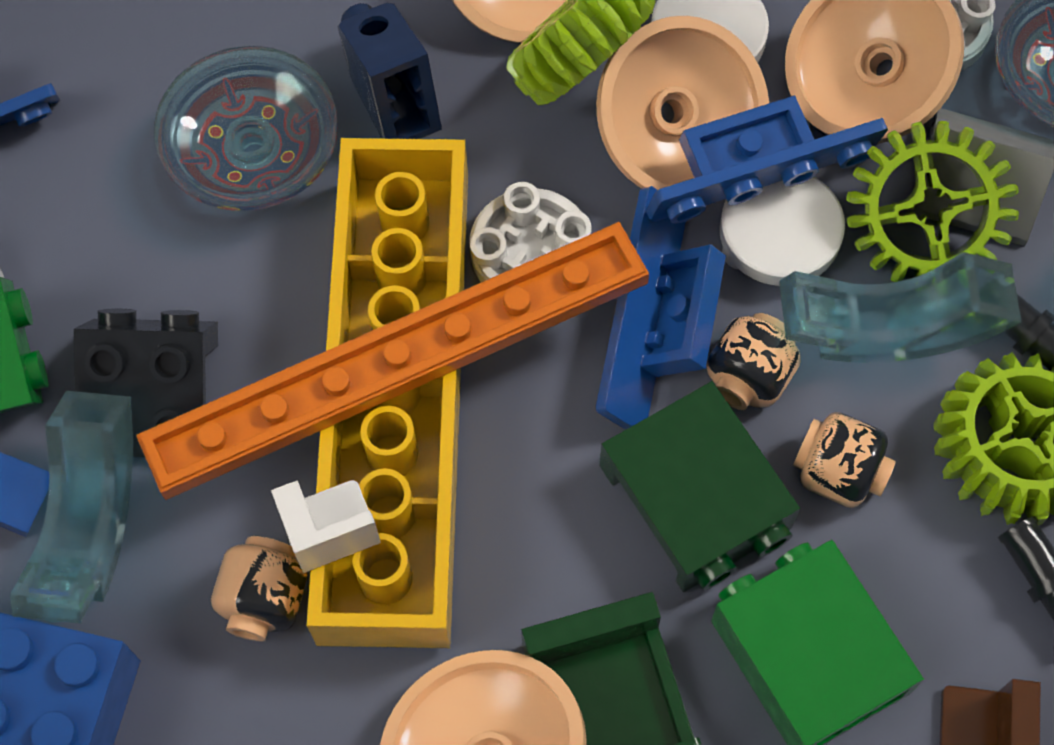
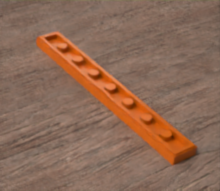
[136,222,649,500]

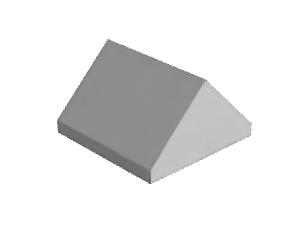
[907,108,1054,246]

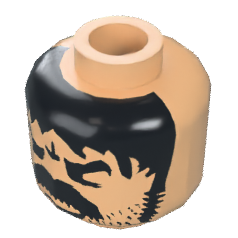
[706,313,801,410]
[793,412,896,508]
[211,536,308,641]

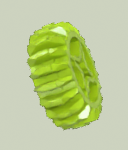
[506,0,656,105]
[846,121,1019,290]
[933,351,1054,525]

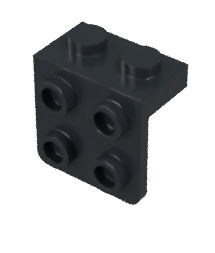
[74,308,218,457]

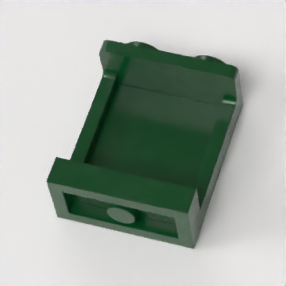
[599,381,800,592]
[521,591,702,745]

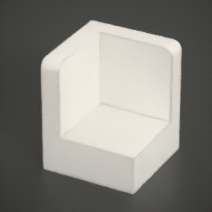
[271,480,381,573]

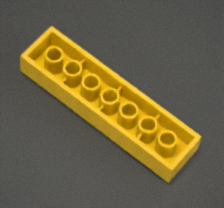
[307,138,468,648]

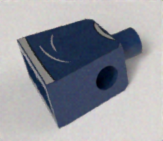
[338,3,442,139]

